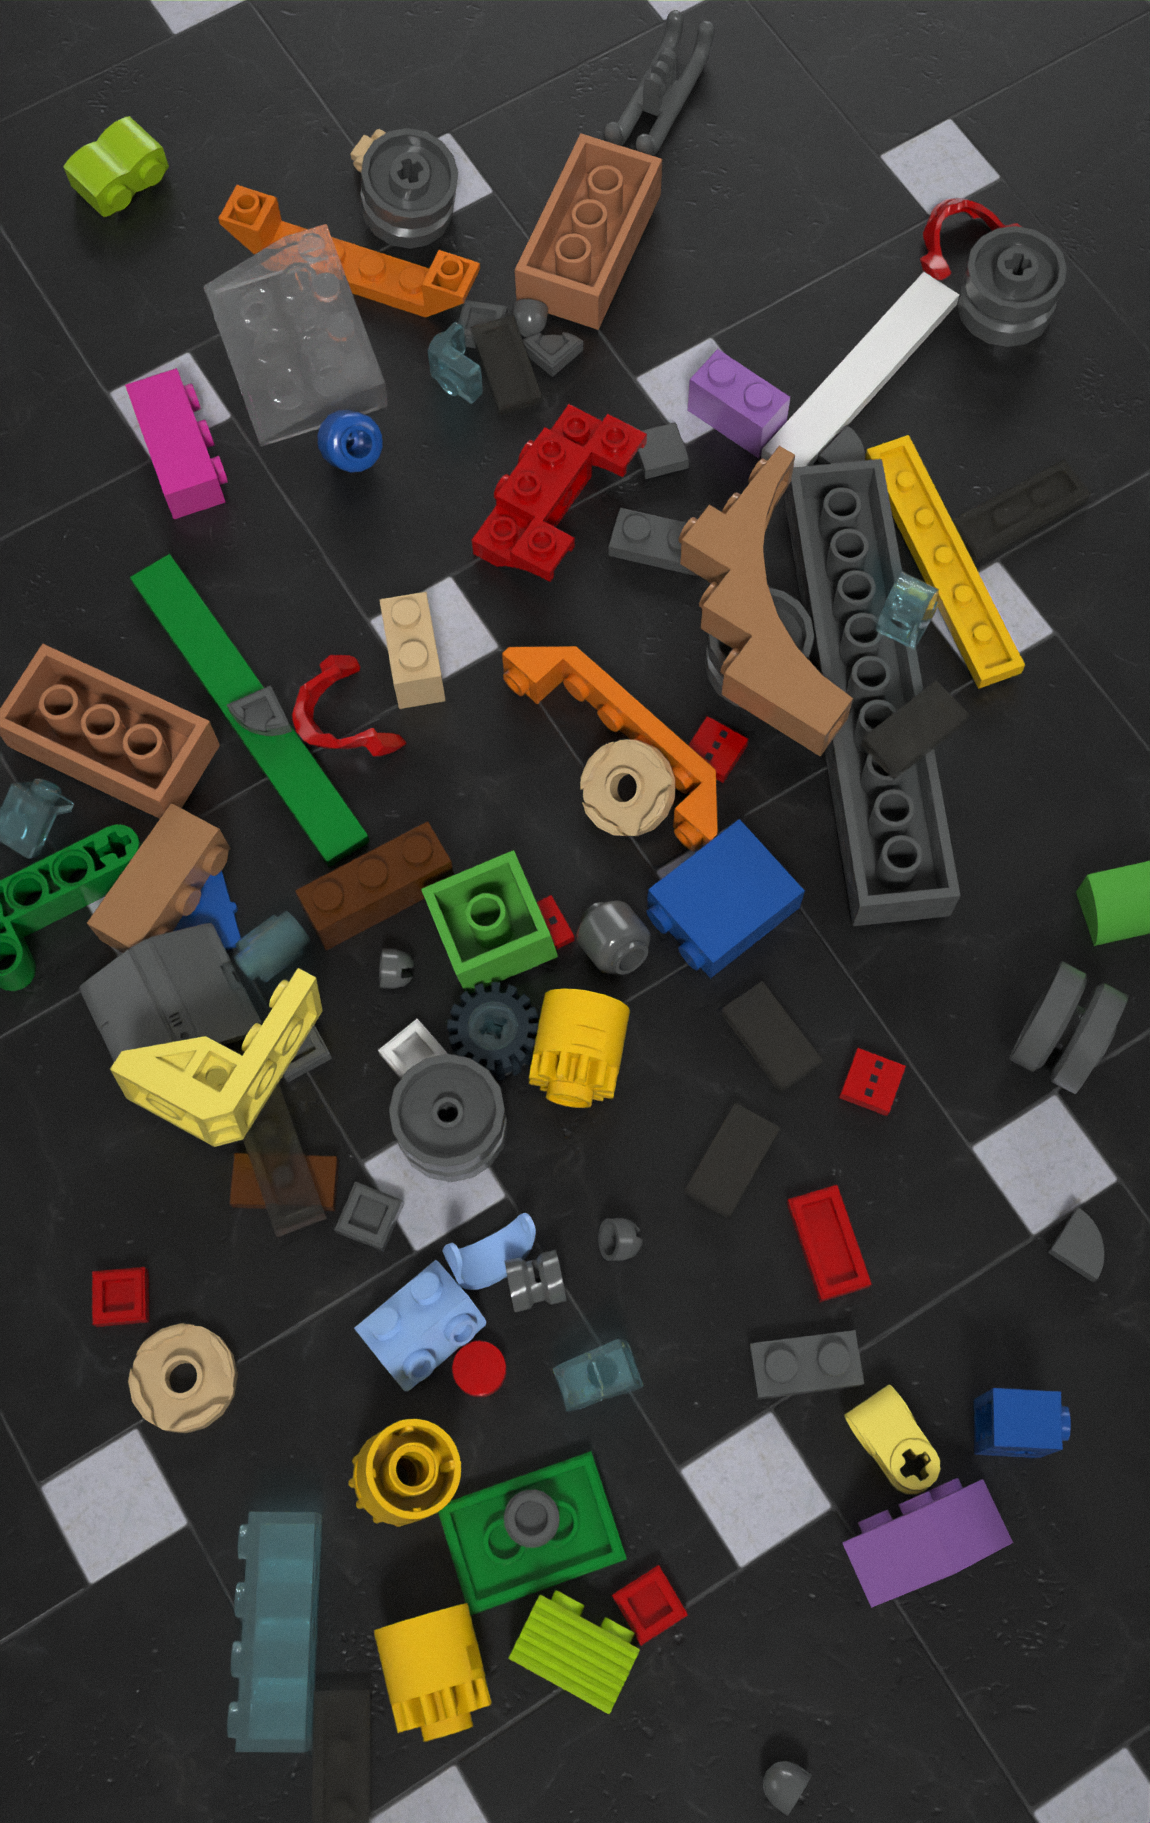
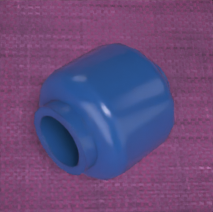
[317,410,383,473]

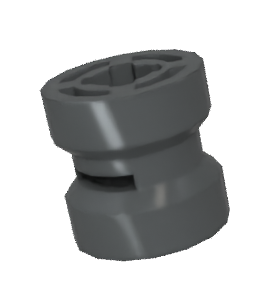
[504,1250,567,1312]

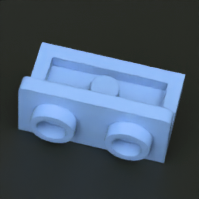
[354,1260,487,1391]

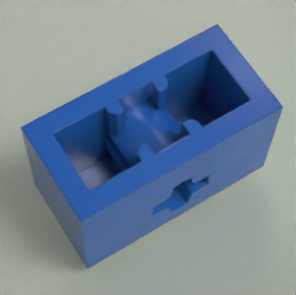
[974,1388,1071,1458]

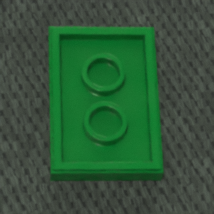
[438,1452,627,1616]

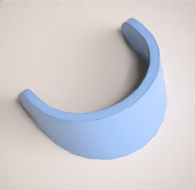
[442,1213,536,1290]

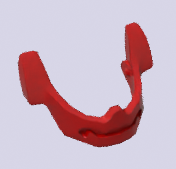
[920,198,1022,280]
[292,655,406,756]

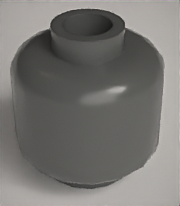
[577,900,650,975]

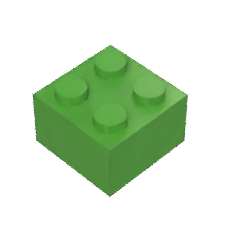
[421,850,558,994]

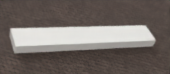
[761,272,959,467]

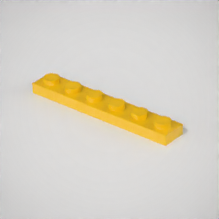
[865,435,1025,689]

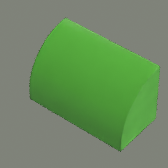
[1076,861,1150,946]

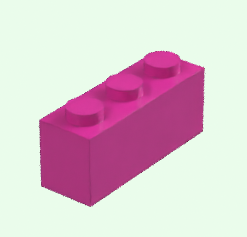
[125,368,228,519]

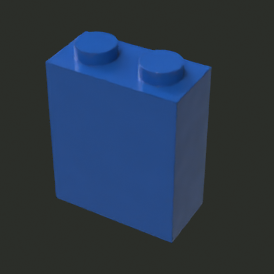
[646,819,805,979]

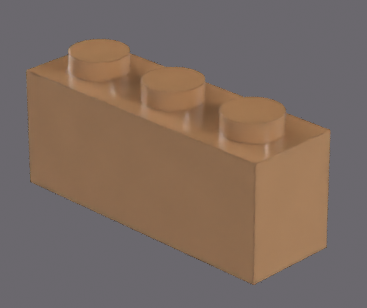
[87,803,231,953]

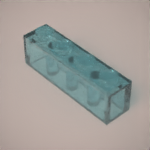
[227,1512,323,1752]

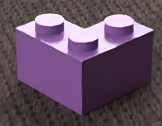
[843,1478,1013,1608]

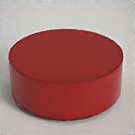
[452,1341,507,1397]

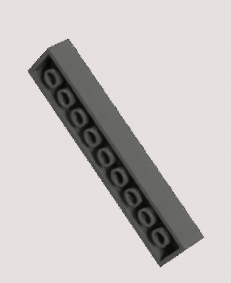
[784,459,961,926]

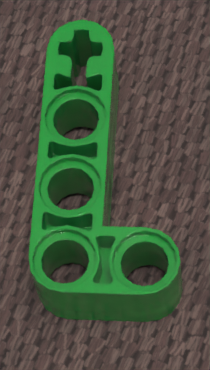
[0,824,142,991]

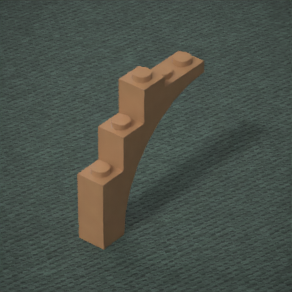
[678,445,853,756]

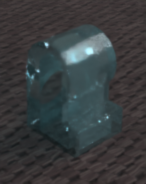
[876,572,939,649]
[553,1339,644,1412]

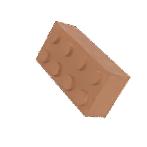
[515,133,662,330]
[0,644,220,819]

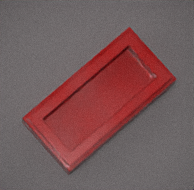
[787,1185,872,1302]

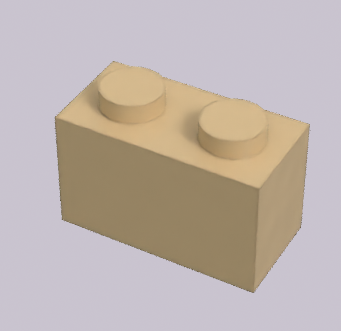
[379,592,446,709]

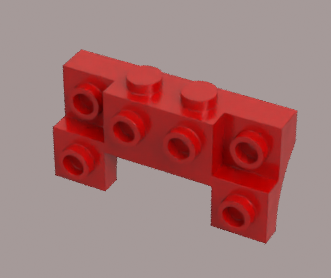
[472,404,647,582]

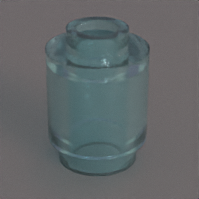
[233,911,310,982]

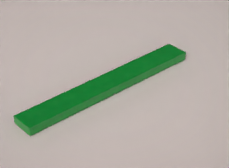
[130,554,370,868]

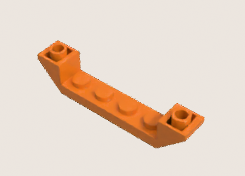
[218,185,480,318]
[502,646,718,851]

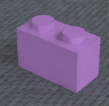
[687,349,790,459]

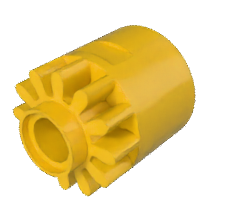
[528,989,630,1108]
[349,1419,461,1527]
[374,1603,492,1742]

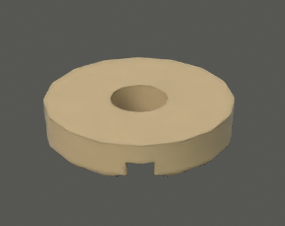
[580,740,675,836]
[128,1323,238,1433]

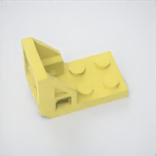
[110,968,323,1147]

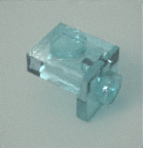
[427,322,483,404]
[0,779,74,859]

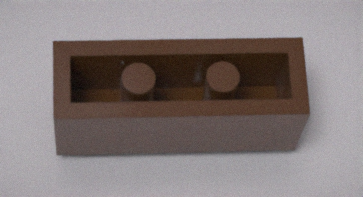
[295,821,454,951]

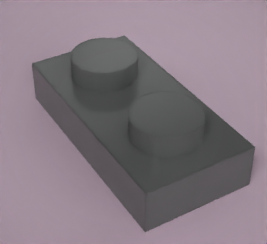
[608,507,698,576]
[749,1330,864,1400]

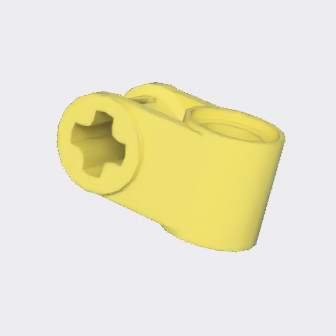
[844,1385,940,1495]

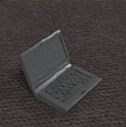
[79,923,262,1062]

